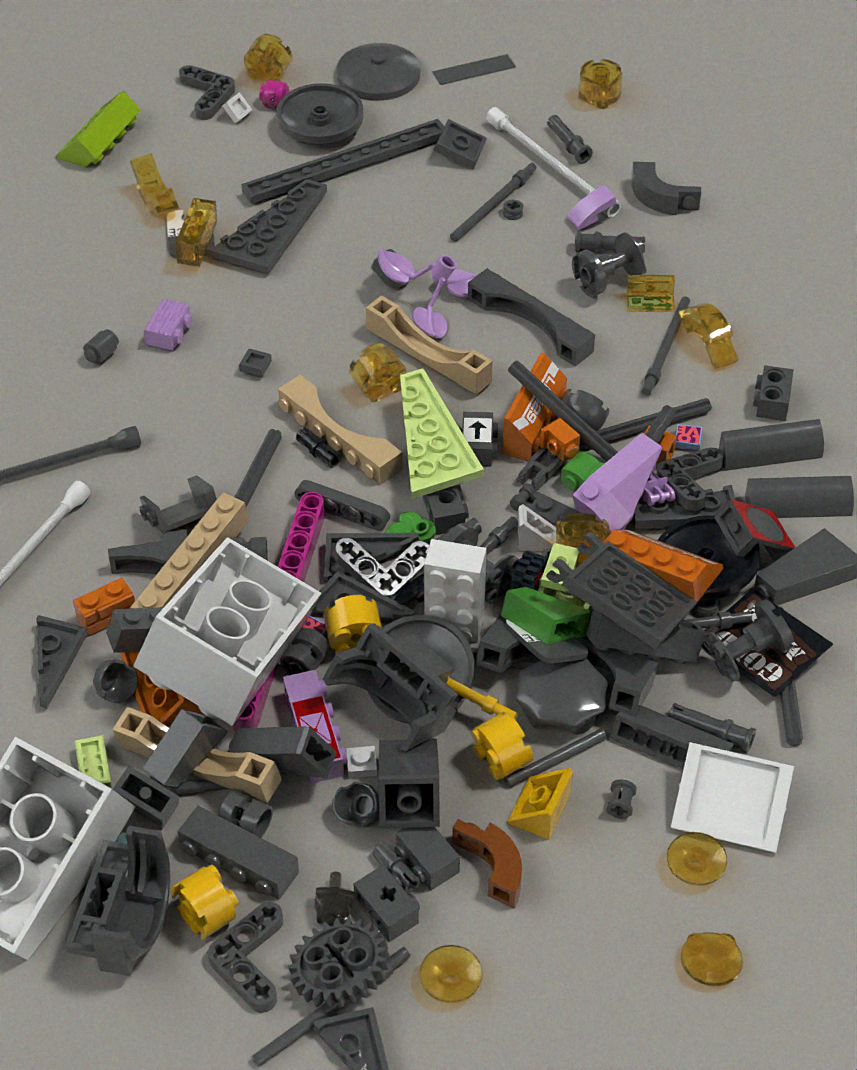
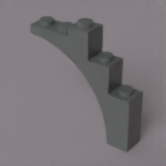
[108,530,212,575]

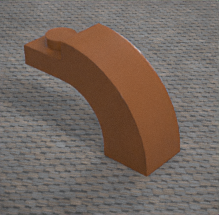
[452,819,522,909]

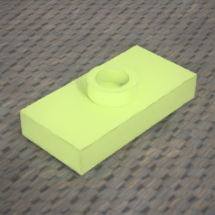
[541,543,580,592]
[75,735,112,788]

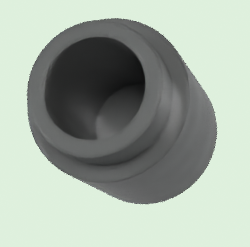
[83,329,119,364]

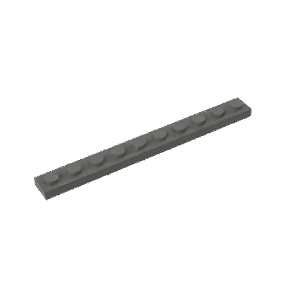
[241,119,444,204]

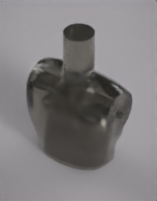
[314,872,354,927]

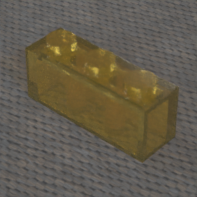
[175,198,217,267]

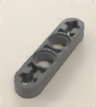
[294,480,390,531]

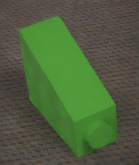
[501,587,591,645]

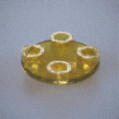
[681,932,743,986]

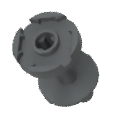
[572,232,647,297]
[446,523,519,604]
[703,599,794,682]

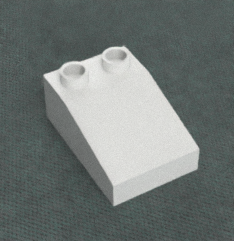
[133,537,321,726]
[0,737,135,960]

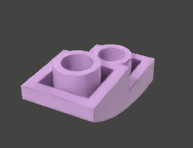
[567,185,617,230]

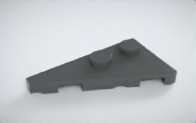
[324,533,419,582]
[312,571,415,621]
[36,615,88,708]
[314,1007,389,1070]

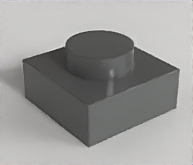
[239,348,272,377]

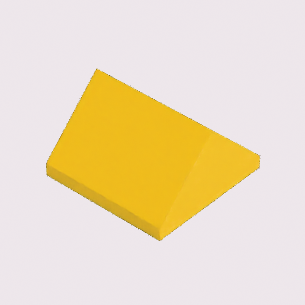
[507,768,573,840]

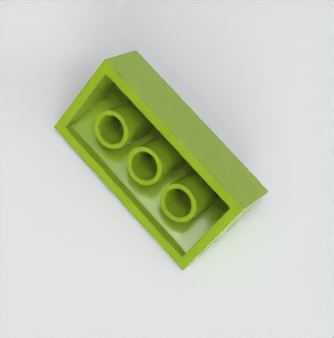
[55,90,141,167]

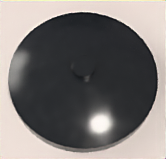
[658,515,761,601]

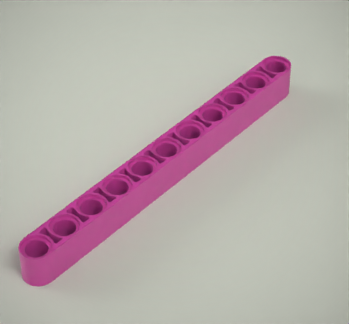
[233,492,324,732]

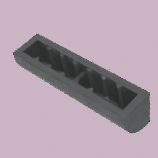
[719,419,824,471]
[745,476,854,518]
[611,706,734,769]

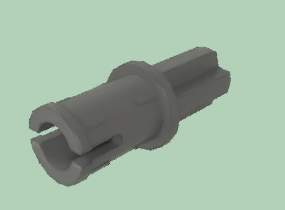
[372,843,421,893]

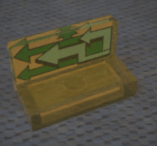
[626,275,675,312]

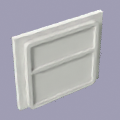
[671,742,794,853]

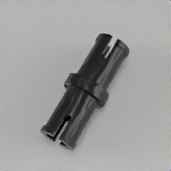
[296,427,341,468]

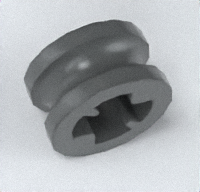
[503,200,524,220]

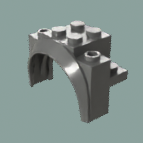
[323,623,458,751]
[65,825,170,976]

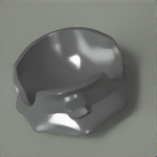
[516,658,608,734]

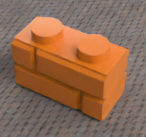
[73,578,135,636]

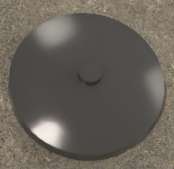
[337,43,420,100]
[277,83,363,144]
[368,615,475,724]

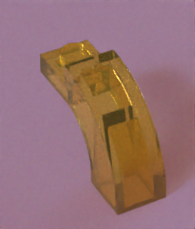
[130,153,179,217]
[679,303,739,369]

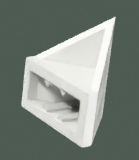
[517,504,559,551]

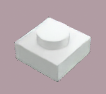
[222,92,252,123]
[346,746,377,778]

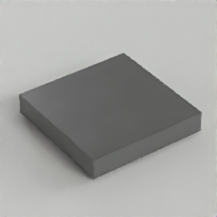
[434,119,487,170]

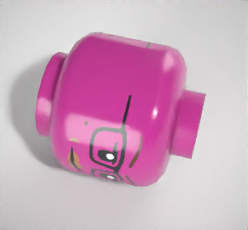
[259,80,290,109]

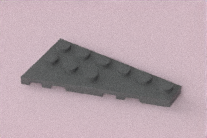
[205,179,327,274]

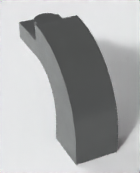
[631,161,701,215]

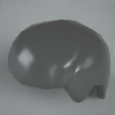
[93,659,138,704]
[332,781,379,827]

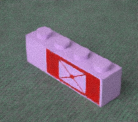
[283,670,348,784]

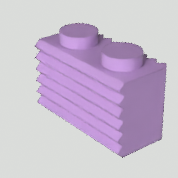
[144,298,192,351]

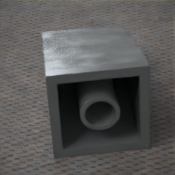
[379,739,440,828]

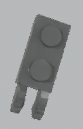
[517,447,567,491]

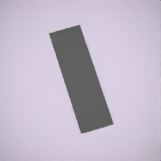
[432,54,516,84]

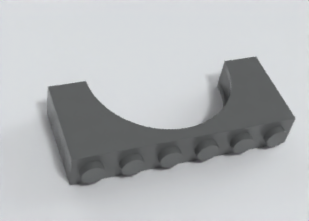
[476,614,658,717]

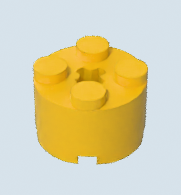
[323,595,382,654]
[470,711,534,781]
[170,864,239,939]

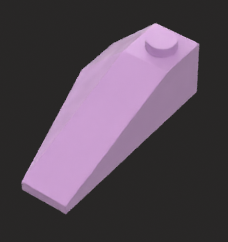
[573,433,662,534]

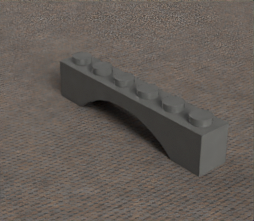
[468,268,595,367]

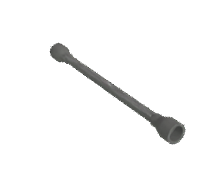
[0,426,141,481]

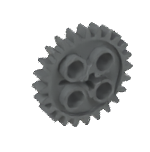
[288,917,390,1009]

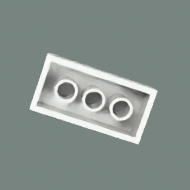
[424,539,486,643]

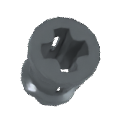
[606,779,637,819]

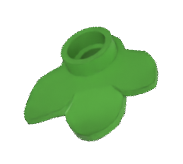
[384,512,436,556]

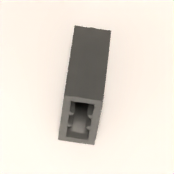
[143,709,228,787]

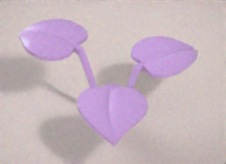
[378,248,477,339]

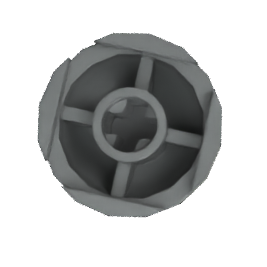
[561,389,609,431]

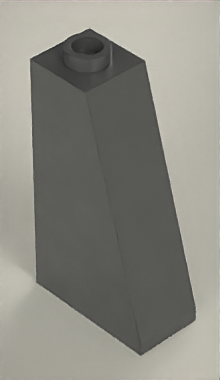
[754,528,857,605]
[228,726,336,779]

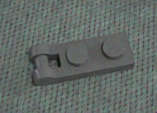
[510,483,585,537]

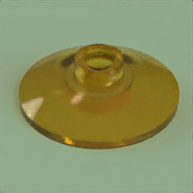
[667,832,727,886]
[420,945,482,1003]

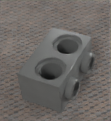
[753,365,794,421]

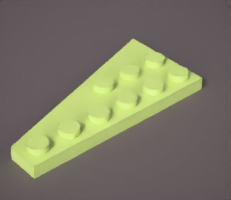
[400,368,484,499]

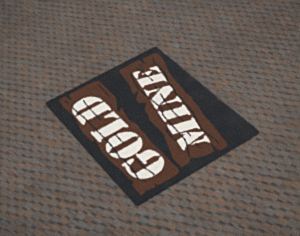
[702,589,833,697]

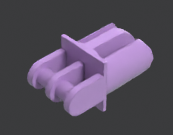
[642,471,675,506]

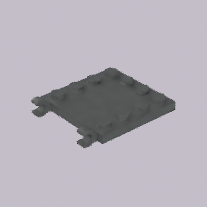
[546,532,697,650]

